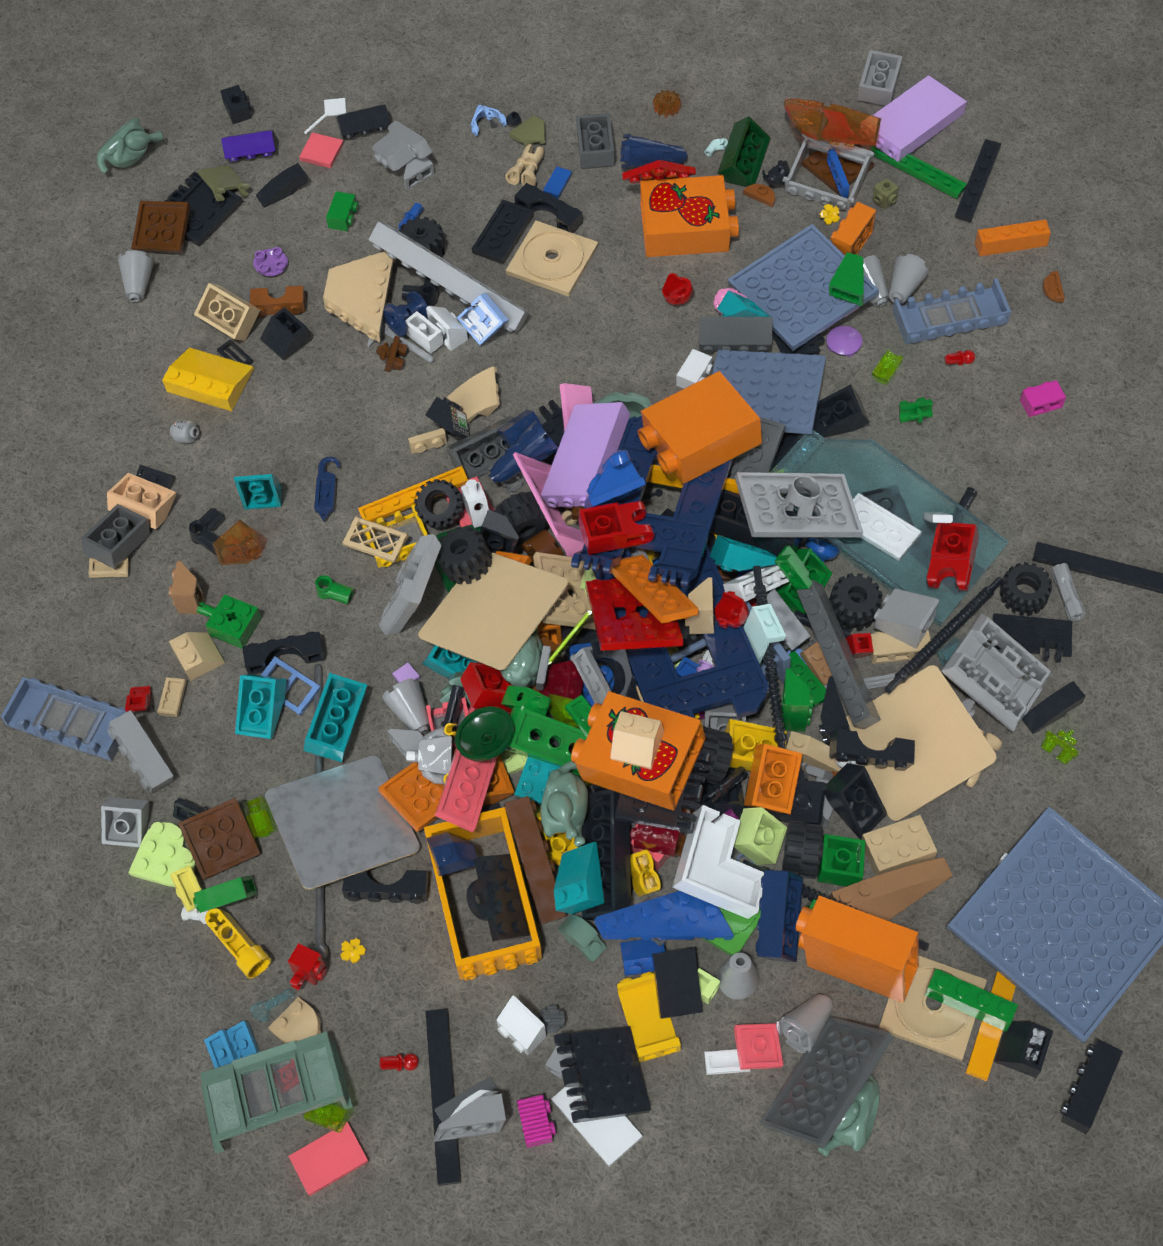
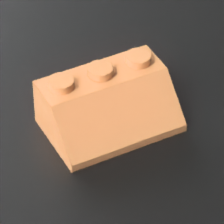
[107,473,176,529]

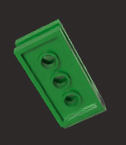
[506,707,587,777]

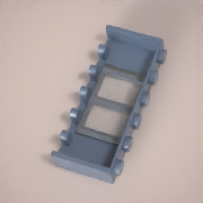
[893,278,1011,344]
[0,677,126,761]

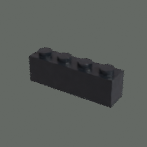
[1060,1039,1123,1134]

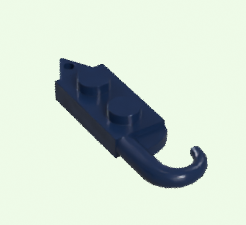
[314,456,340,522]

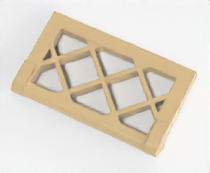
[342,516,408,563]

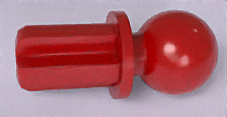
[944,350,975,365]
[379,1053,419,1071]

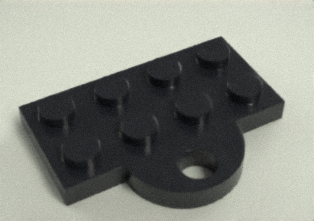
[743,764,826,825]
[466,854,529,941]

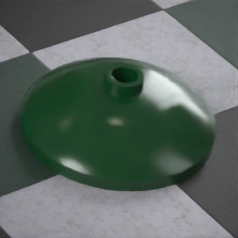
[455,706,514,761]

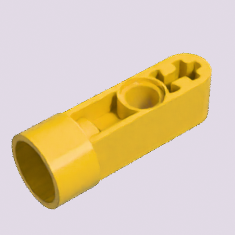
[205,908,271,979]

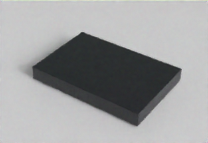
[651,947,703,1019]

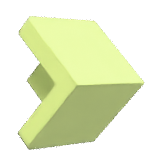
[698,968,720,1005]

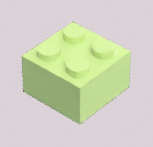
[734,807,787,865]

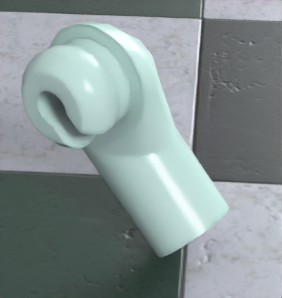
[704,138,728,157]

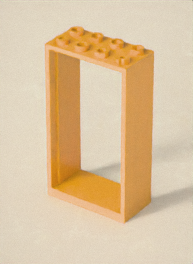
[424,807,542,981]

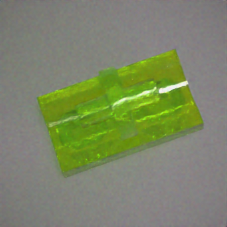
[872,350,903,384]
[1041,730,1079,765]
[303,1104,349,1133]

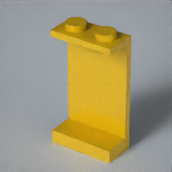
[617,972,681,1063]

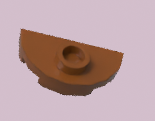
[743,184,775,208]
[1043,270,1065,302]

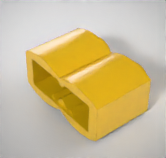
[630,850,660,897]

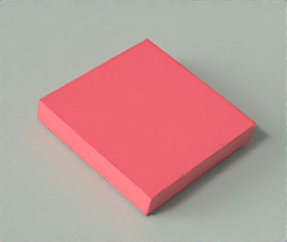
[299,132,344,168]
[733,1023,784,1070]

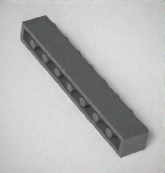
[796,580,881,729]

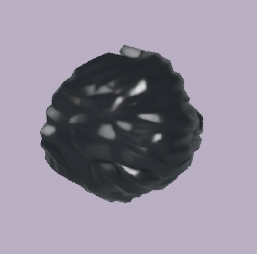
[762,160,790,186]

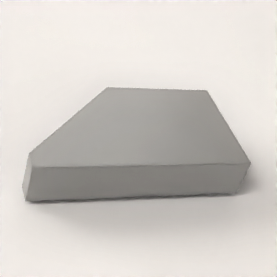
[801,762,833,780]

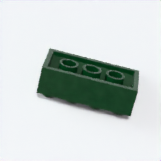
[717,116,771,187]

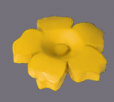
[819,204,840,225]
[340,938,366,964]

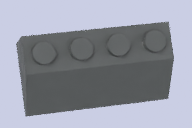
[699,317,773,354]
[446,416,515,480]

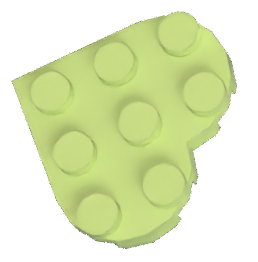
[128,822,196,887]

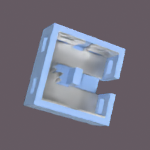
[457,292,509,345]

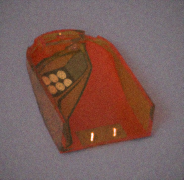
[783,98,881,147]

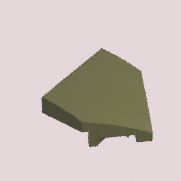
[509,115,547,147]

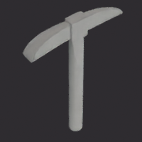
[367,320,434,363]

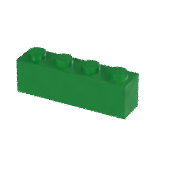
[925,969,1018,1032]

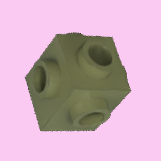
[872,178,899,210]

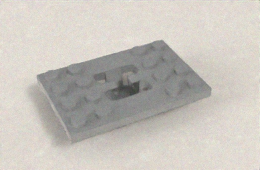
[735,472,864,537]

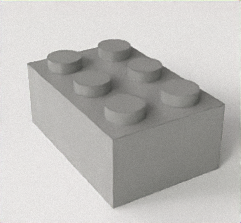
[857,50,903,106]

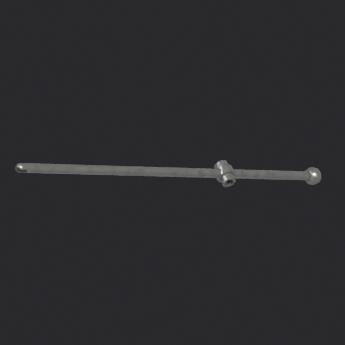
[312,664,328,959]

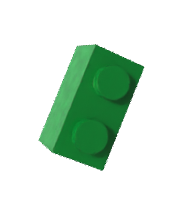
[326,191,359,231]

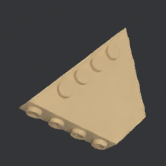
[323,251,396,343]

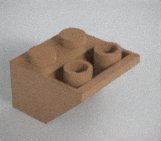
[169,561,204,614]

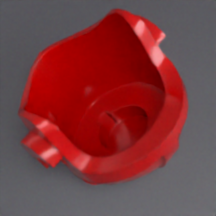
[662,273,693,305]
[715,591,749,629]

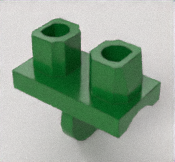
[899,397,933,424]

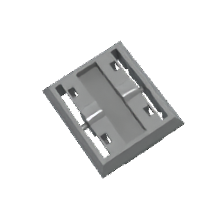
[379,534,441,635]
[941,613,1052,732]

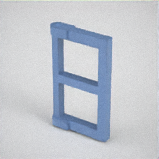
[260,657,321,716]

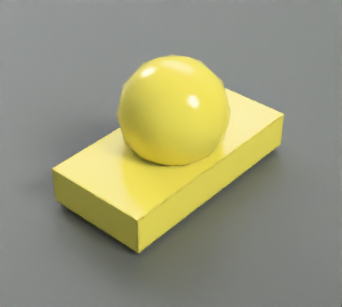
[169,865,201,912]

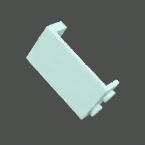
[743,604,786,678]

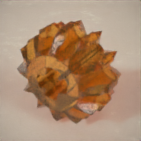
[653,89,681,118]

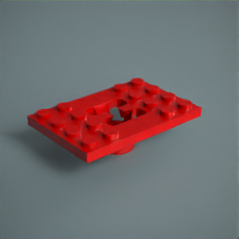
[585,578,683,651]

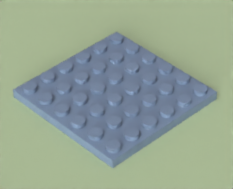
[728,224,879,351]
[712,350,826,434]

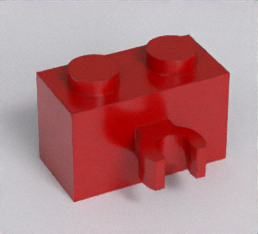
[288,943,327,991]

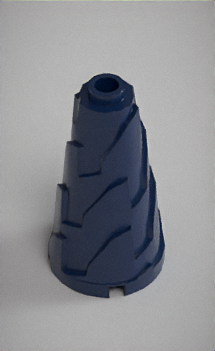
[620,134,687,169]
[489,420,558,484]

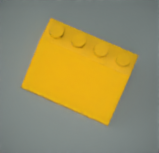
[162,347,254,412]

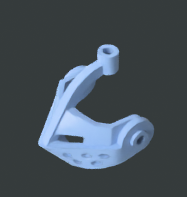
[471,105,507,136]

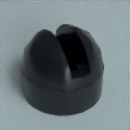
[506,111,521,126]

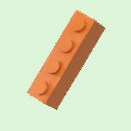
[975,219,1051,256]

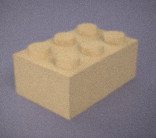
[194,283,260,341]
[861,815,937,876]

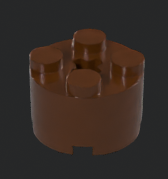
[521,530,564,566]

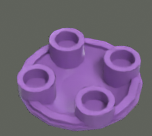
[253,247,288,276]
[826,326,862,357]

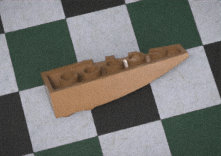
[831,857,953,921]

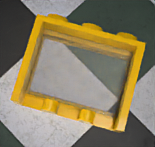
[361,504,428,568]

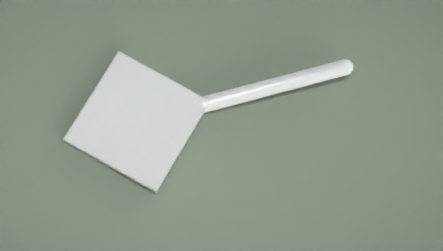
[304,98,346,134]

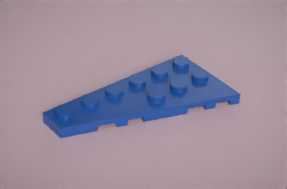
[594,891,734,940]

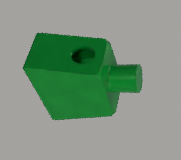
[501,686,551,716]

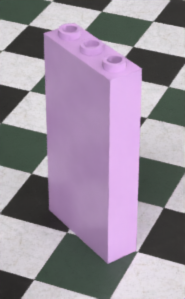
[860,75,967,162]
[540,402,630,508]

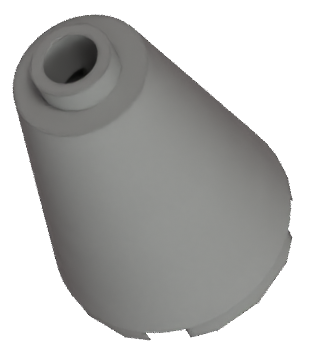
[118,250,154,302]
[889,254,929,304]
[864,255,889,307]
[382,678,430,735]
[717,953,760,1000]
[776,994,833,1053]

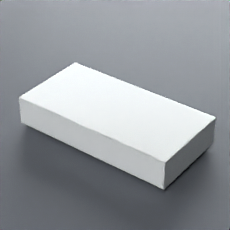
[704,1049,750,1075]

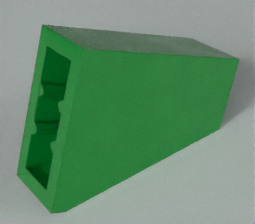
[829,252,864,306]
[193,875,258,913]

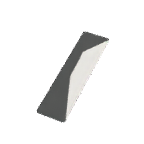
[435,1077,499,1122]

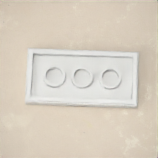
[853,493,922,561]
[551,1086,643,1167]

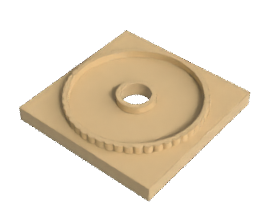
[506,221,598,297]
[533,552,596,630]
[879,956,987,1061]

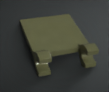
[198,165,250,201]

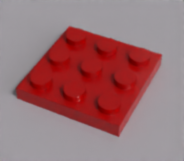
[622,160,696,184]

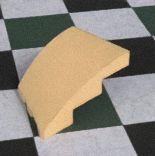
[447,366,500,424]

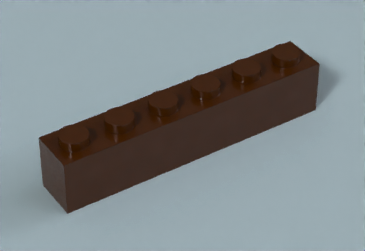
[504,796,566,925]

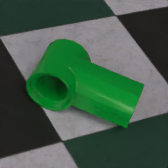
[315,575,354,605]

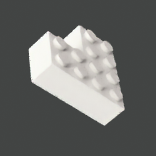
[672,805,764,919]

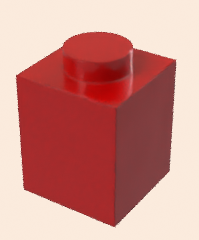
[846,633,874,658]

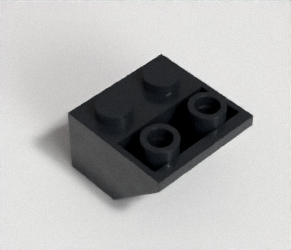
[260,307,310,361]
[994,1022,1053,1078]

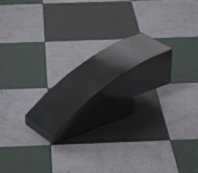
[256,163,308,208]
[1022,681,1086,734]

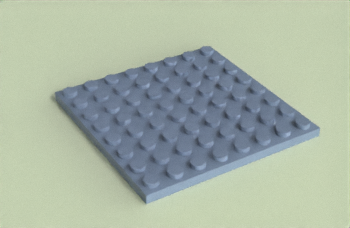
[946,807,1163,1043]

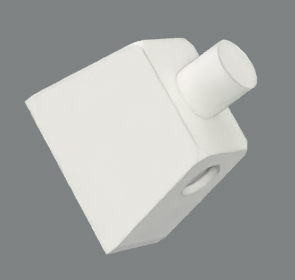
[461,480,489,528]

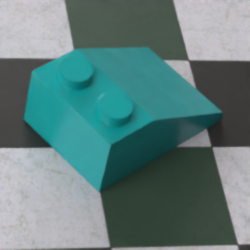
[234,474,281,510]
[710,535,777,572]
[422,644,480,678]
[235,674,287,739]
[553,842,604,914]

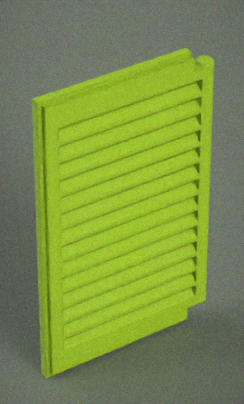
[548,610,592,665]

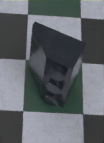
[335,104,390,139]

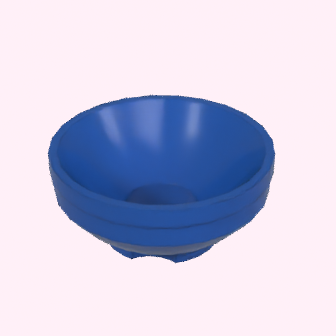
[805,537,840,562]

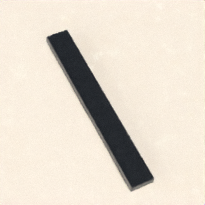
[1032,542,1163,594]
[425,1009,460,1186]

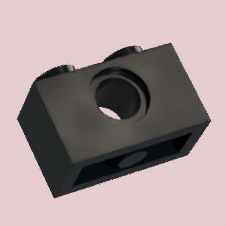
[220,85,253,124]

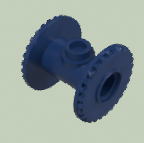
[383,291,428,337]

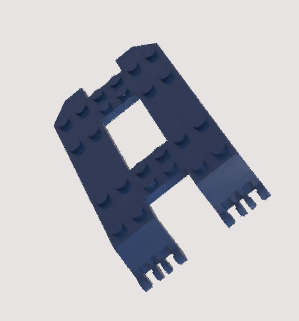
[571,416,733,587]
[592,544,769,718]

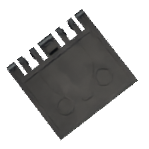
[164,171,243,246]
[615,751,711,834]
[553,1026,651,1123]

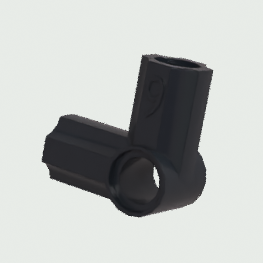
[402,276,440,306]
[189,508,225,554]

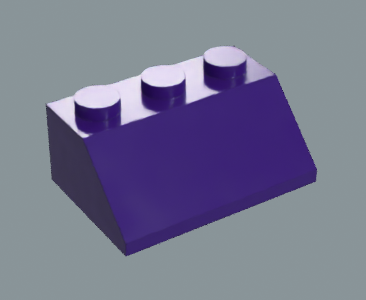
[221,130,276,161]

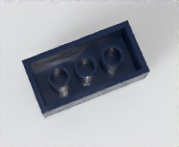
[756,870,803,962]

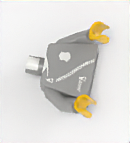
[406,723,457,785]

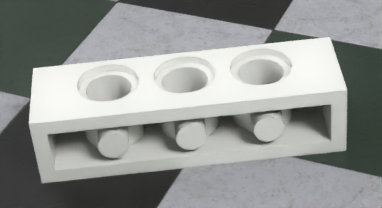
[723,564,789,602]

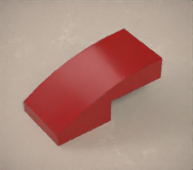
[125,686,151,712]

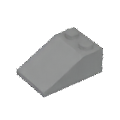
[434,1092,506,1142]

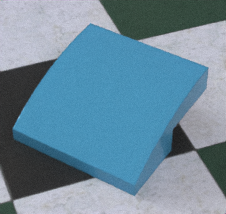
[204,1020,260,1068]

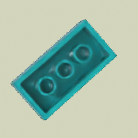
[303,673,367,763]

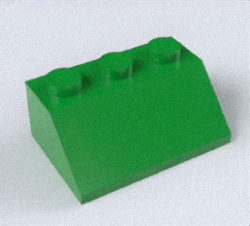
[770,548,833,614]
[782,668,814,732]

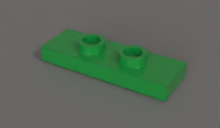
[788,651,826,707]

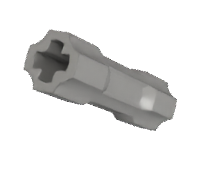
[1051,563,1086,622]

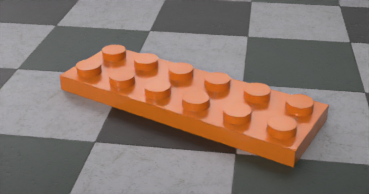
[611,554,698,623]

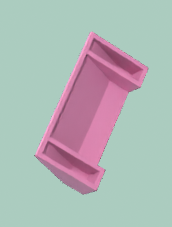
[513,452,584,557]

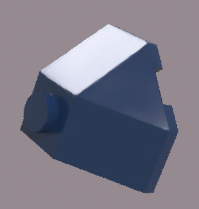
[427,832,477,876]

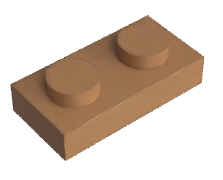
[800,642,832,685]

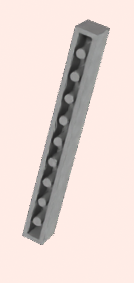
[369,221,530,332]

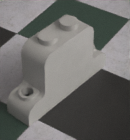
[372,121,432,171]

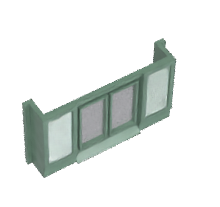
[200,1031,353,1154]

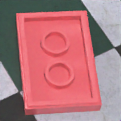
[289,1122,369,1196]

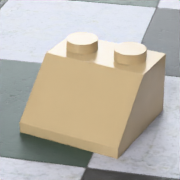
[685,577,714,634]
[169,632,225,681]
[610,711,664,769]

